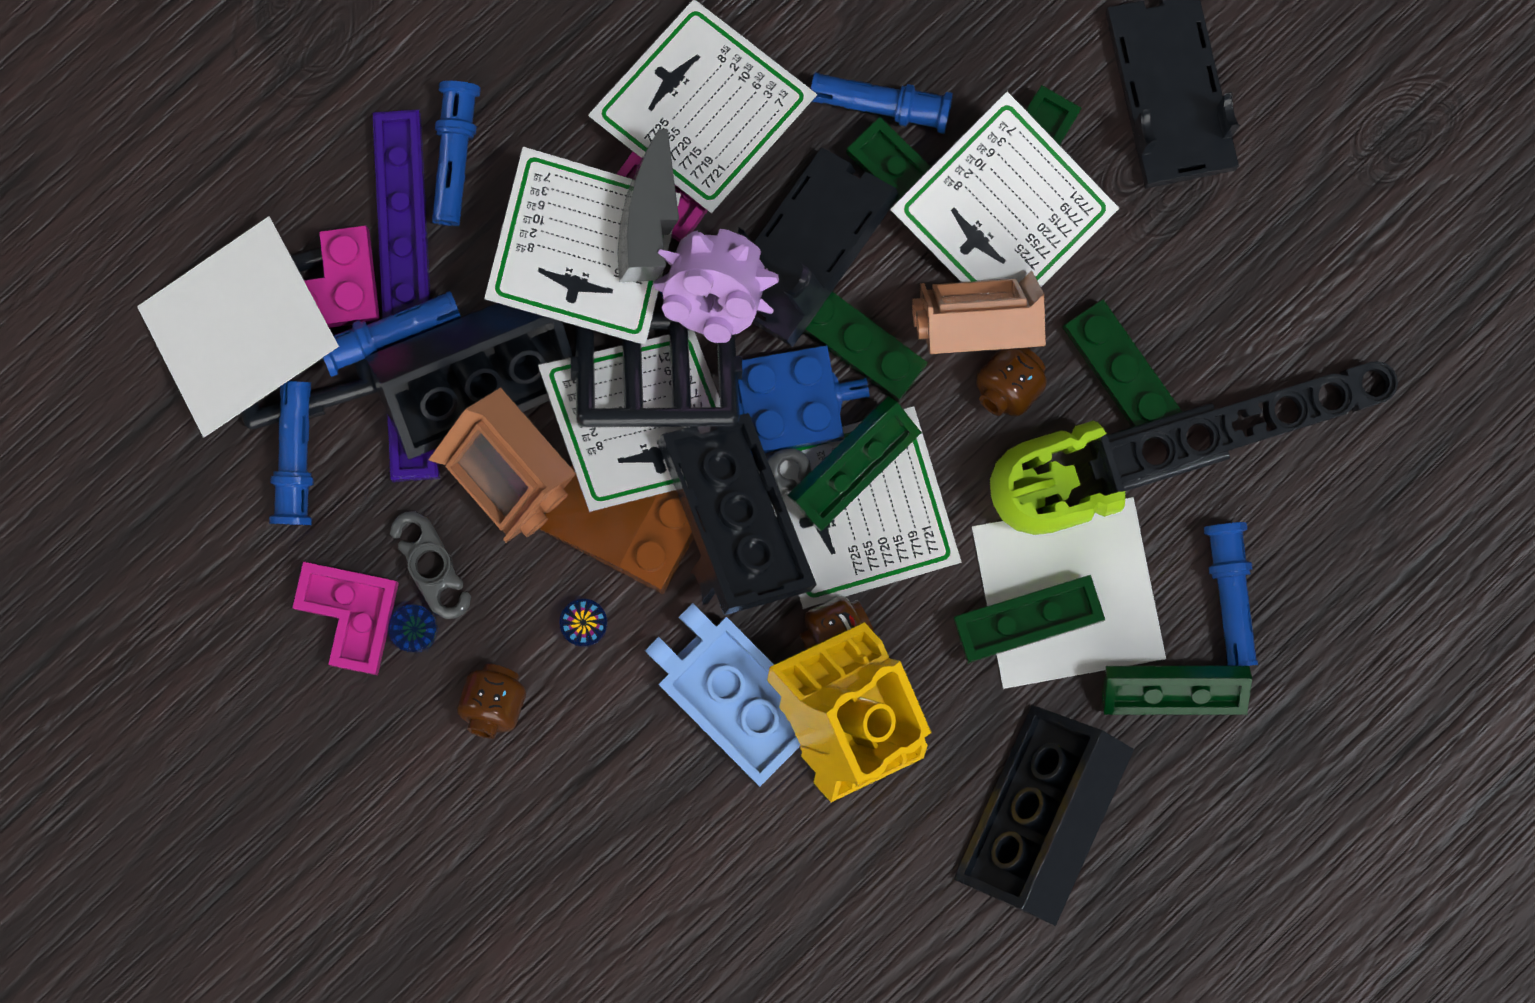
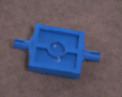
[738,346,870,456]

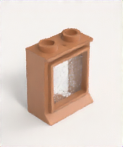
[912,270,1046,354]
[428,388,576,543]

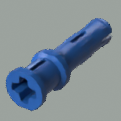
[811,72,953,134]
[432,81,481,226]
[323,291,461,377]
[269,381,314,525]
[1204,522,1258,666]

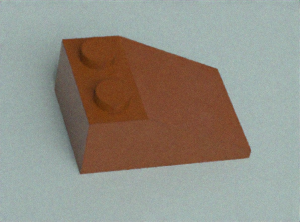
[539,464,694,594]

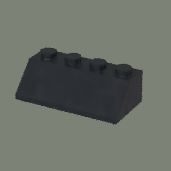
[365,303,573,460]
[954,705,1134,926]

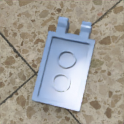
[645,603,800,787]

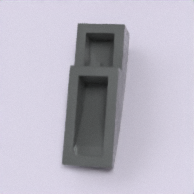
[618,129,679,282]

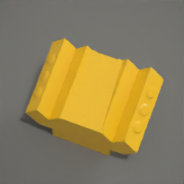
[767,622,931,802]

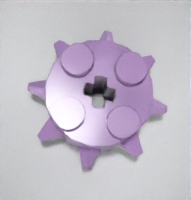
[653,229,779,343]

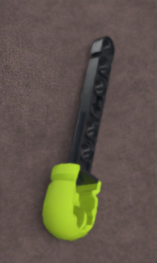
[990,361,1398,535]

